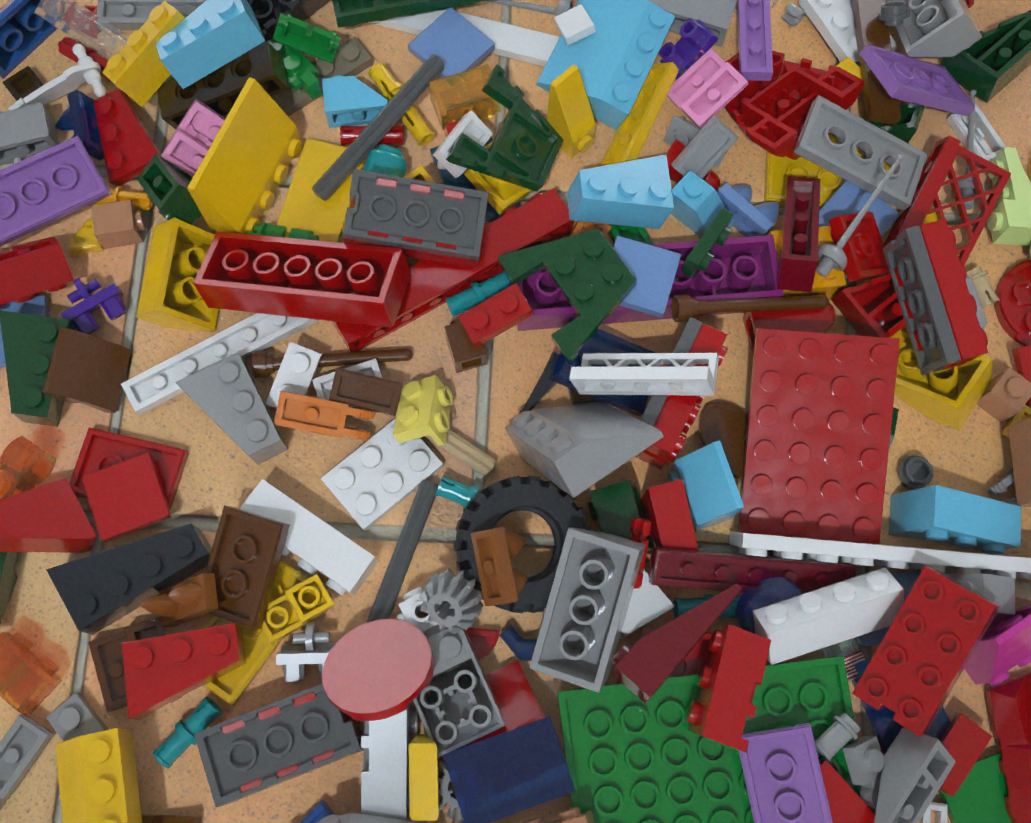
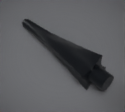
[519,351,572,414]

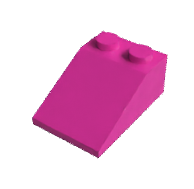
[964,605,1031,686]

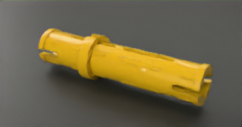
[369,63,436,147]

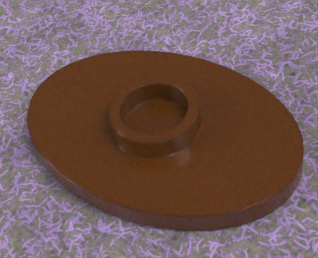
[699,402,748,480]

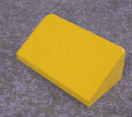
[408,734,439,821]

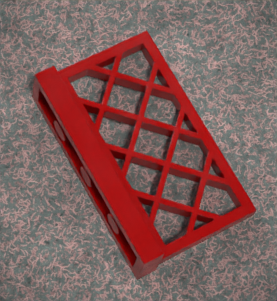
[884,135,1011,265]

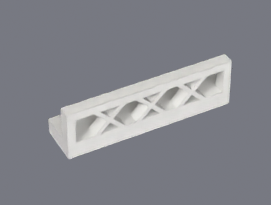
[569,353,719,396]

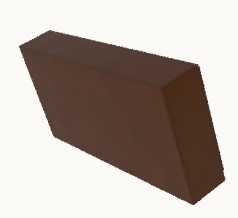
[329,367,403,416]

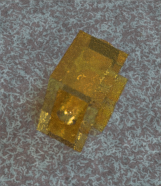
[429,64,501,130]

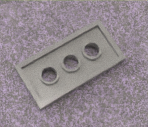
[794,95,928,211]

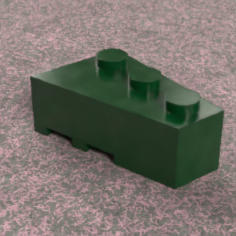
[940,10,1031,103]
[0,310,78,427]

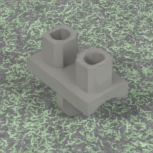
[276,622,336,682]

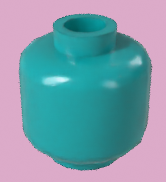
[363,145,407,177]

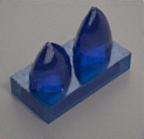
[55,89,104,161]

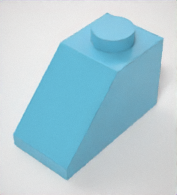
[322,75,388,128]
[671,170,734,237]

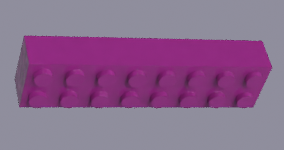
[517,235,784,331]

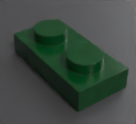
[681,208,733,279]

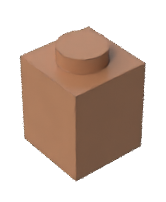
[91,200,147,249]
[977,367,1031,423]

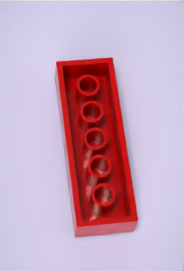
[193,231,411,328]

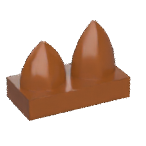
[471,527,528,606]
[140,573,219,627]

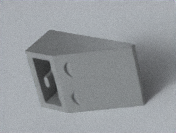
[413,628,506,758]

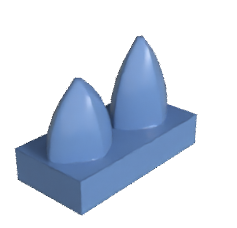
[717,183,779,237]

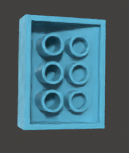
[536,0,675,130]

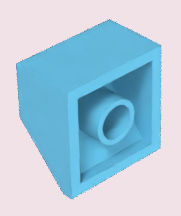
[668,441,744,531]

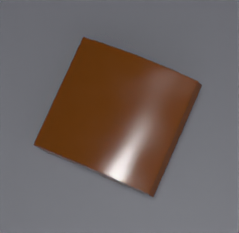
[43,328,131,413]
[88,617,166,713]

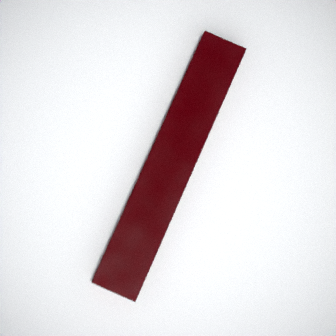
[649,547,857,596]

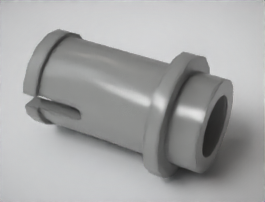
[814,713,861,761]

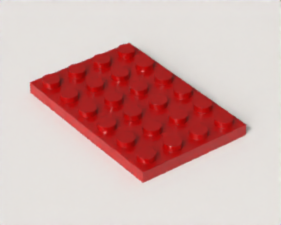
[738,328,900,544]

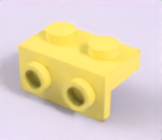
[393,375,453,446]

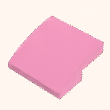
[667,48,749,129]
[161,99,226,177]

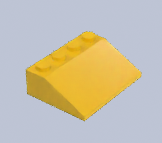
[187,77,302,234]

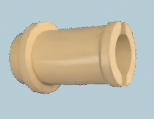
[967,266,1000,309]

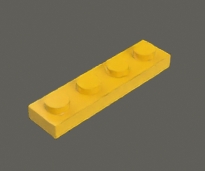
[601,62,679,166]

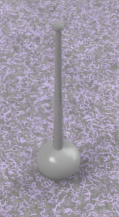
[488,0,573,17]
[951,90,985,210]
[816,154,904,278]

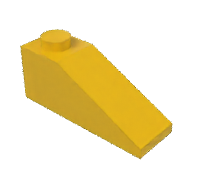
[547,64,596,159]

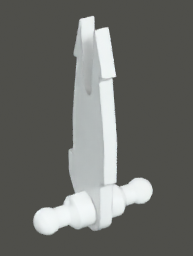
[8,44,107,110]

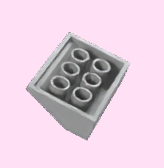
[505,401,664,498]

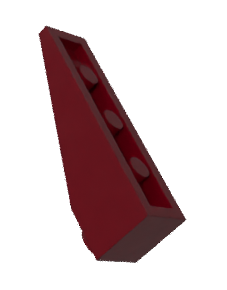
[777,176,821,292]
[612,584,742,704]

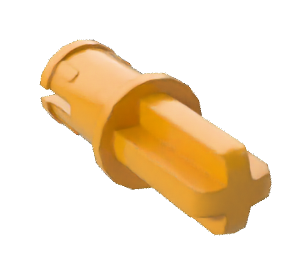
[88,186,153,211]

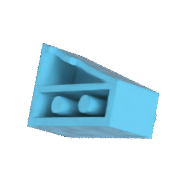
[155,0,265,89]
[567,155,674,229]
[888,485,1021,555]

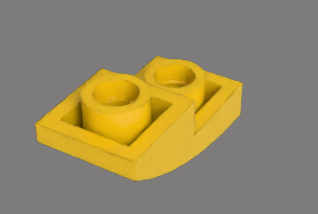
[262,574,334,645]

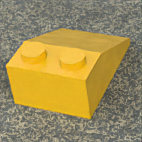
[890,326,992,430]

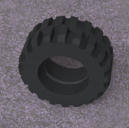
[454,476,592,613]

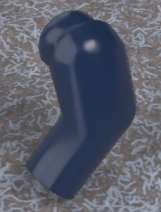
[499,624,537,661]

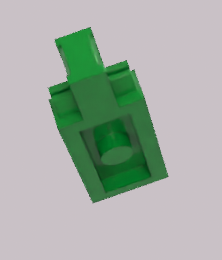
[268,38,323,100]

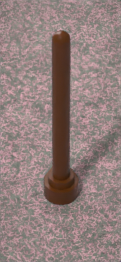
[671,295,829,322]
[252,348,413,378]

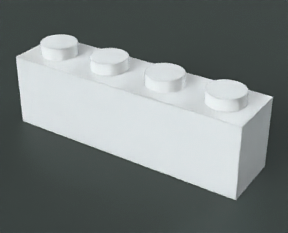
[240,479,378,596]
[753,567,904,665]

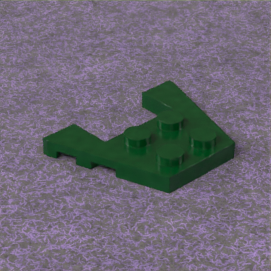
[446,64,564,192]
[497,229,637,363]

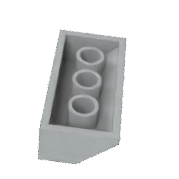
[885,0,983,57]
[529,527,646,693]

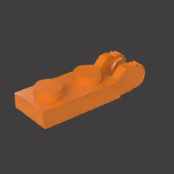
[274,390,375,440]

